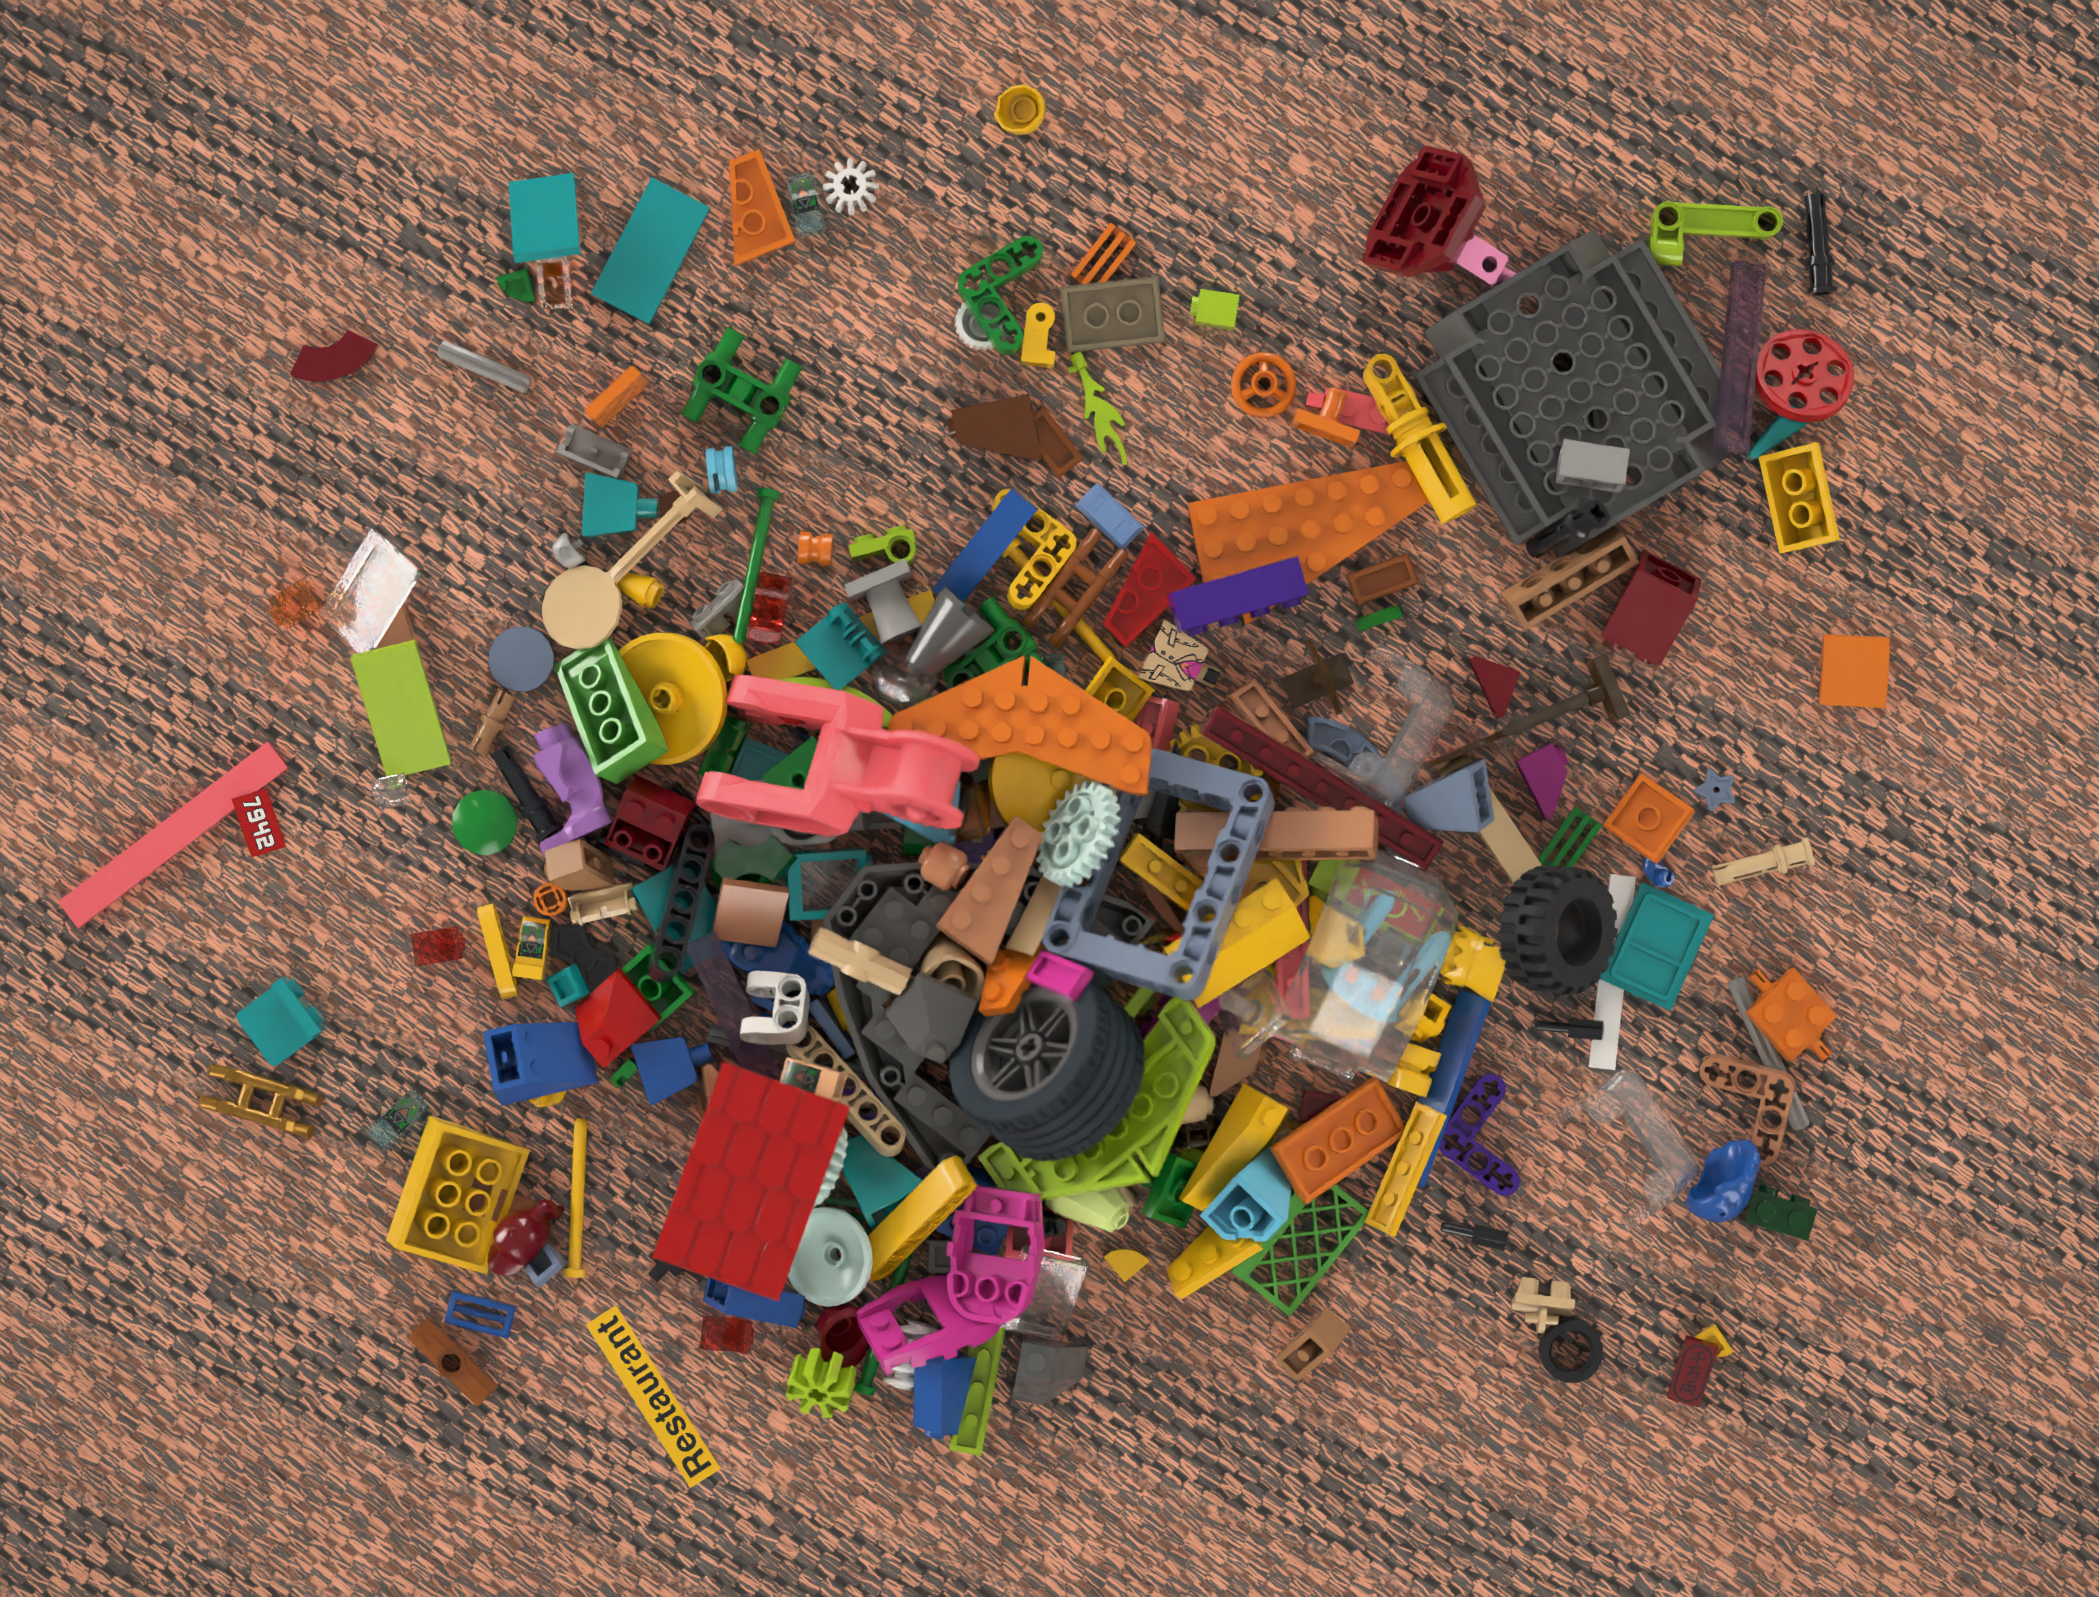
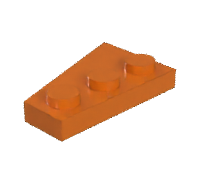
[729,149,797,267]

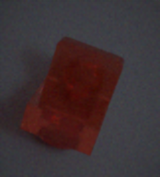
[410,926,465,967]
[700,1315,754,1354]

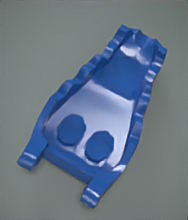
[712,920,835,997]

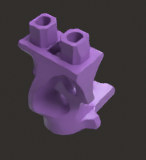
[533,722,613,855]

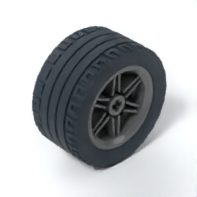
[950,980,1145,1161]

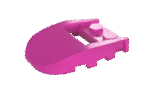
[946,1185,1045,1324]
[856,1274,1001,1375]

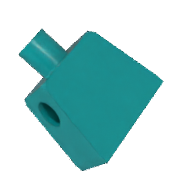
[582,473,659,538]

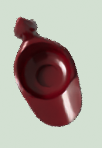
[487,1199,565,1276]

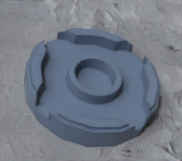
[488,626,555,692]

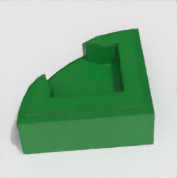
[496,268,537,302]
[1355,605,1403,632]
[609,1057,638,1088]

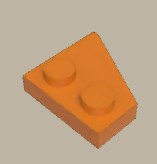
[978,944,1048,1017]

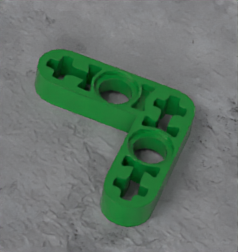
[957,236,1043,355]

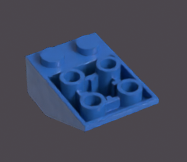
[483,1022,598,1106]

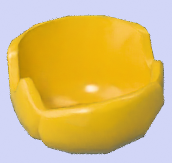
[994,84,1046,135]
[704,634,747,684]

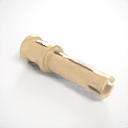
[1711,837,1815,887]

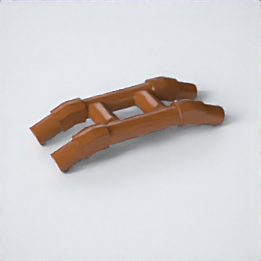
[1022,529,1128,648]

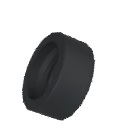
[1539,1319,1603,1383]

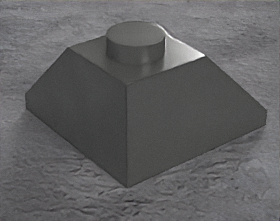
[886,972,978,1064]

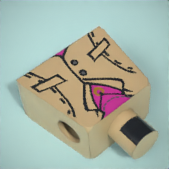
[1139,620,1221,693]

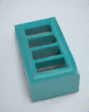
[1745,404,1808,461]

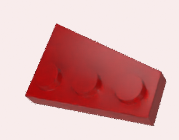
[1103,532,1197,648]

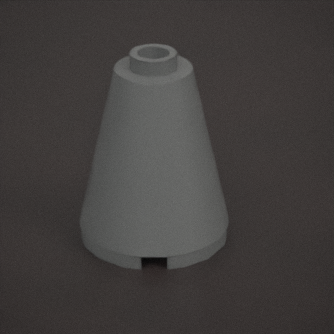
[905,587,994,680]

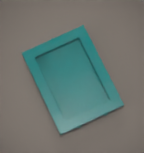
[1600,882,1714,1011]

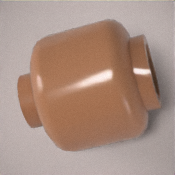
[918,841,970,891]

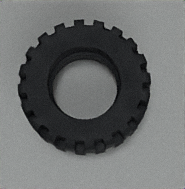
[1497,865,1618,995]

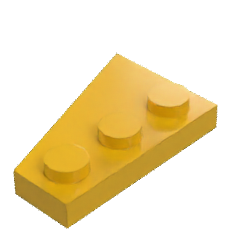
[1166,1226,1263,1300]

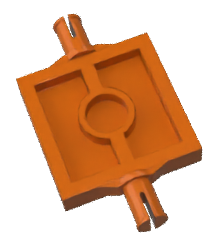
[1745,968,1837,1062]

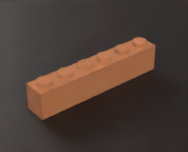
[1174,807,1379,861]

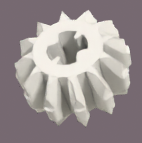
[823,158,879,216]

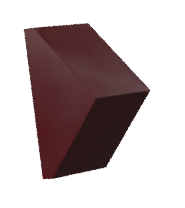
[1468,656,1520,720]

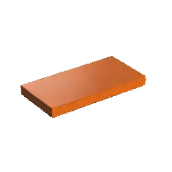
[1270,1077,1405,1204]

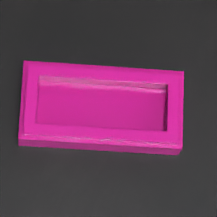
[1025,950,1093,1002]

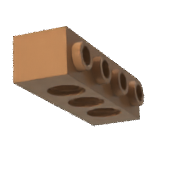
[1501,526,1639,631]

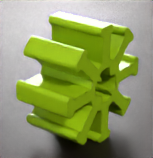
[786,1348,857,1418]

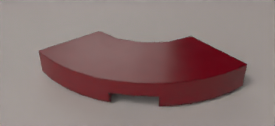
[290,330,379,382]

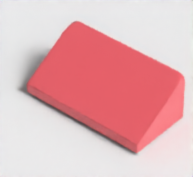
[1135,696,1180,751]

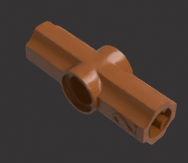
[407,1317,498,1407]

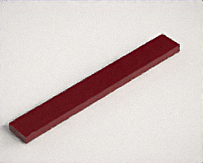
[1200,704,1444,870]

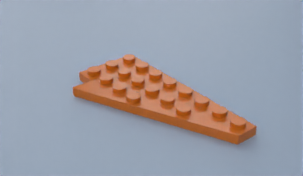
[1188,457,1446,625]

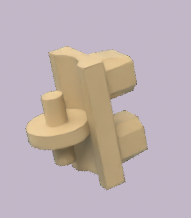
[1511,1277,1575,1334]

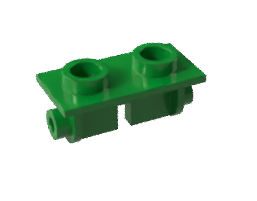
[697,715,751,777]

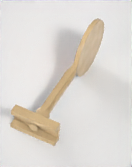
[542,470,723,650]

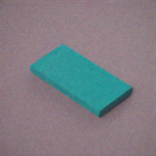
[591,177,711,325]

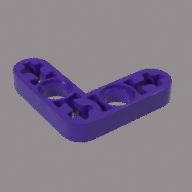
[1438,1073,1520,1196]

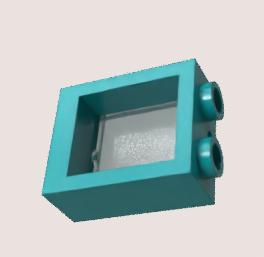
[784,846,872,921]

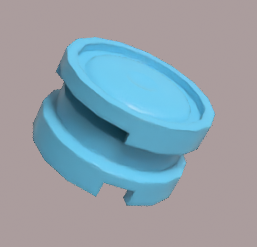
[706,446,738,494]

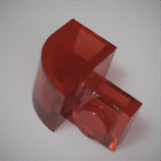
[746,571,793,645]

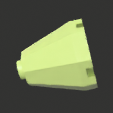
[1045,1187,1130,1232]

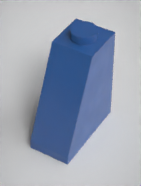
[703,1278,806,1328]
[913,1351,977,1439]

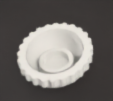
[955,303,1008,350]

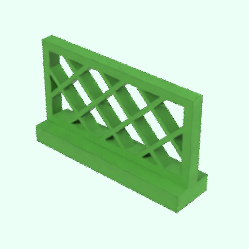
[1230,1184,1369,1317]

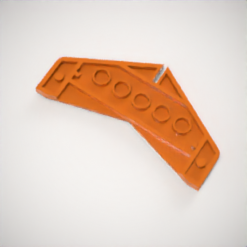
[888,656,1153,796]

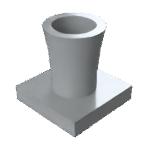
[844,559,922,645]

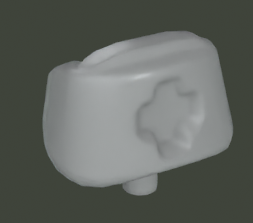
[552,533,586,569]

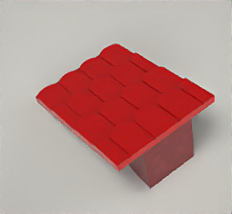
[652,1062,850,1302]

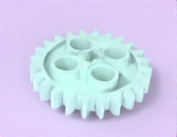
[1036,781,1121,887]

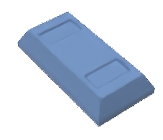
[1075,482,1145,550]

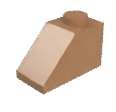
[544,839,615,890]
[1208,1029,1267,1096]
[1274,1307,1351,1381]

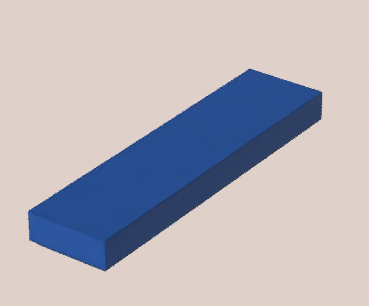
[931,488,1038,602]

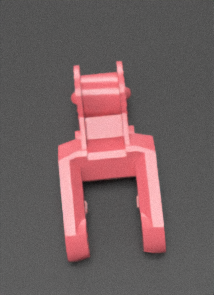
[695,675,980,837]

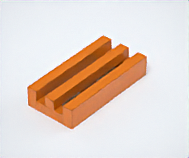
[1070,223,1137,284]

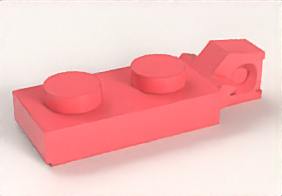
[1305,388,1394,435]

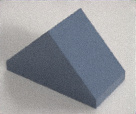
[524,1239,568,1288]

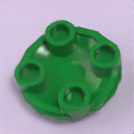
[452,790,517,855]

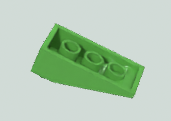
[554,636,669,784]

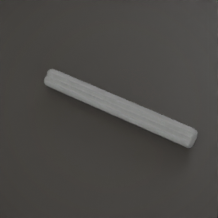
[1728,977,1809,1131]

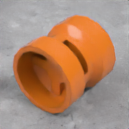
[797,531,834,567]
[533,883,569,916]

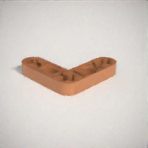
[1700,1054,1796,1166]

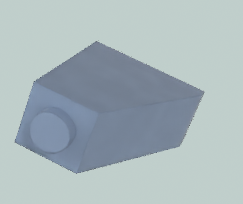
[1404,758,1494,832]

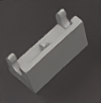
[556,424,633,480]
[1555,439,1630,493]

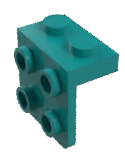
[236,976,326,1066]

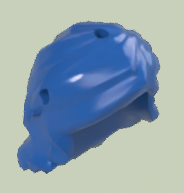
[1684,1139,1761,1223]

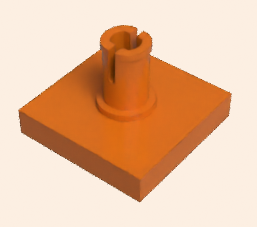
[1291,387,1361,448]

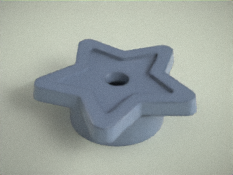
[1694,769,1735,812]

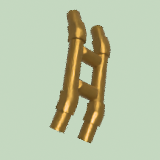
[198,1063,324,1139]

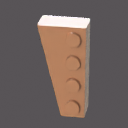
[935,816,1043,966]

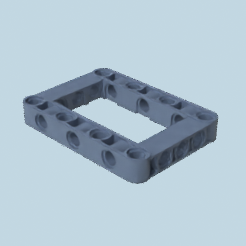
[1042,748,1275,1000]

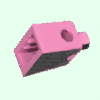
[1452,235,1517,287]

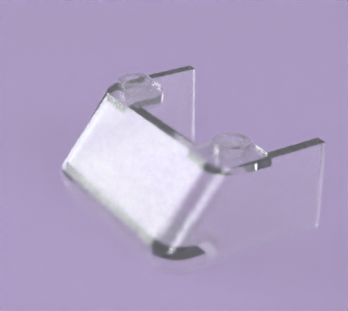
[1312,643,1455,808]
[1548,1068,1700,1231]

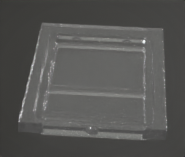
[319,528,421,653]

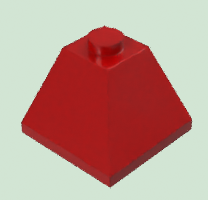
[575,968,662,1069]

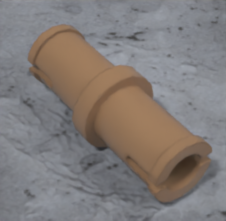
[468,688,517,756]

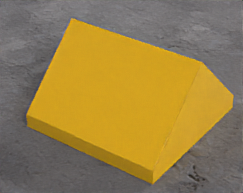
[1085,656,1155,722]

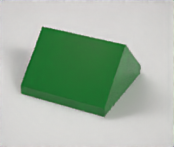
[621,942,695,1032]

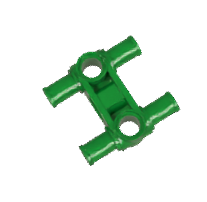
[680,327,803,455]
[943,597,1045,690]

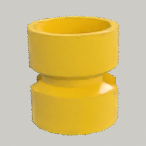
[1386,1040,1441,1097]

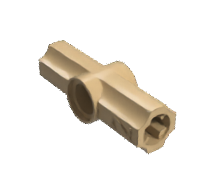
[808,927,912,995]

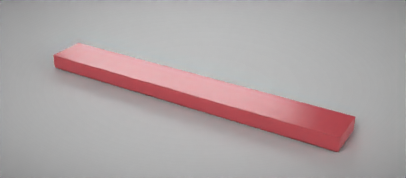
[58,742,289,928]

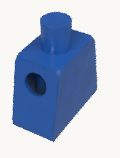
[631,1036,714,1105]

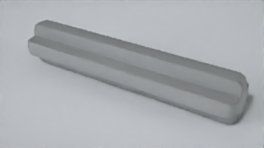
[437,341,532,393]

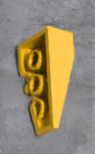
[1179,1083,1293,1211]

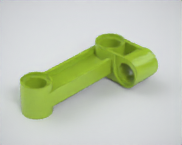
[1647,201,1783,267]

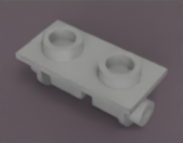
[689,578,745,643]

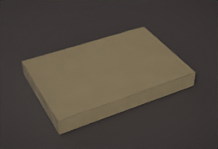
[1060,276,1165,353]

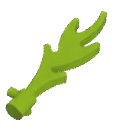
[1067,351,1127,465]

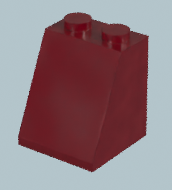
[1601,549,1702,666]

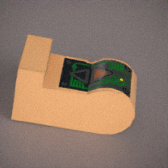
[780,1057,848,1102]

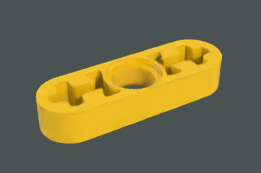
[477,903,519,1000]

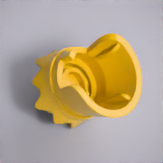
[1439,924,1506,1003]

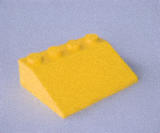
[386,1115,530,1274]

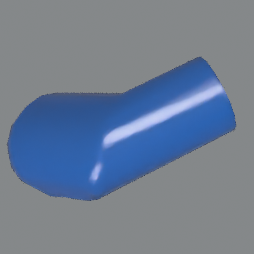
[1642,856,1674,888]

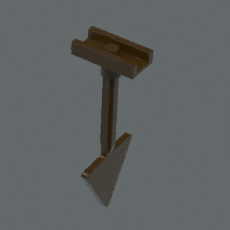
[1280,639,1354,716]

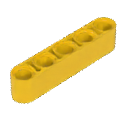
[868,1156,977,1281]

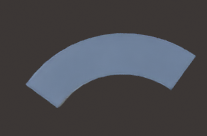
[1306,716,1402,815]

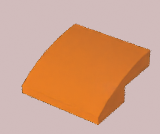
[1818,634,1890,708]

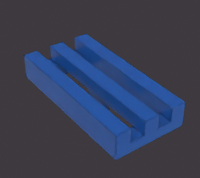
[444,1290,517,1339]

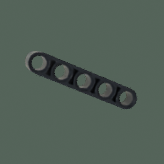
[647,824,715,984]

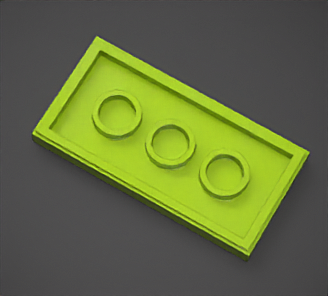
[350,639,452,780]

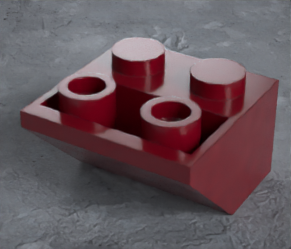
[604,775,696,872]

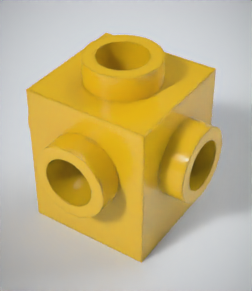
[1393,988,1451,1043]

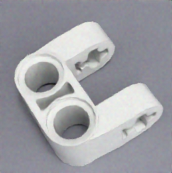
[740,971,810,1045]

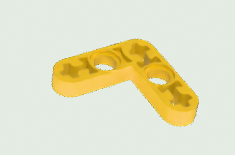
[992,489,1076,610]

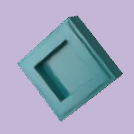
[546,964,590,1008]

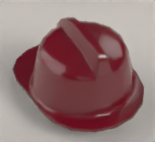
[817,1304,868,1368]

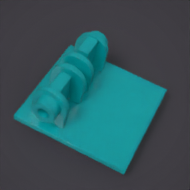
[794,602,887,691]

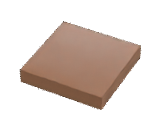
[711,878,789,948]

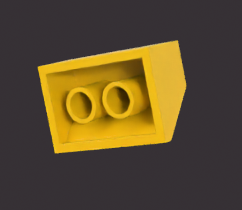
[1759,442,1840,554]

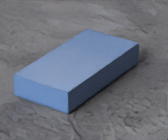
[809,996,857,1059]

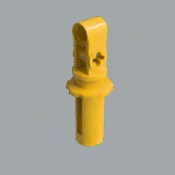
[1363,354,1477,525]

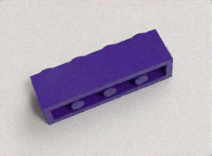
[1167,556,1309,637]

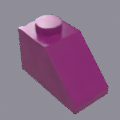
[1514,743,1569,820]

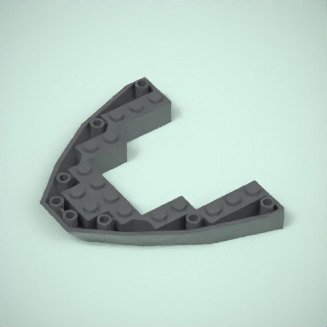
[823,862,1154,1171]

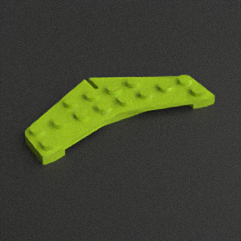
[978,997,1216,1200]

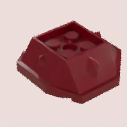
[1362,145,1486,278]

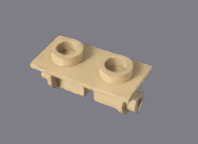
[567,882,639,926]

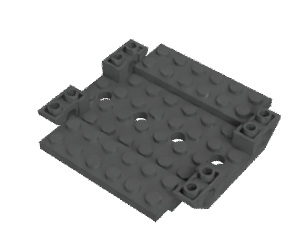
[1413,229,1744,558]

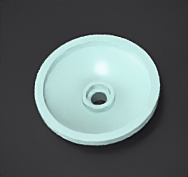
[788,1207,873,1307]

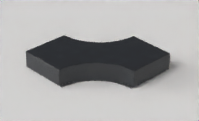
[551,924,618,991]

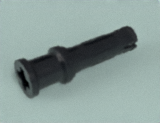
[1804,193,1837,296]
[1526,499,1609,559]
[491,745,563,842]

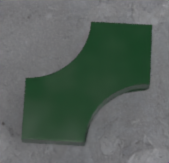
[709,835,798,883]

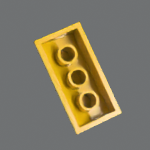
[1162,878,1311,1009]

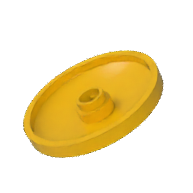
[619,632,728,765]
[988,754,1091,843]

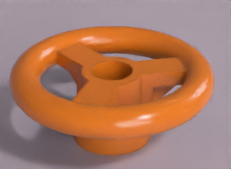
[1231,352,1297,418]

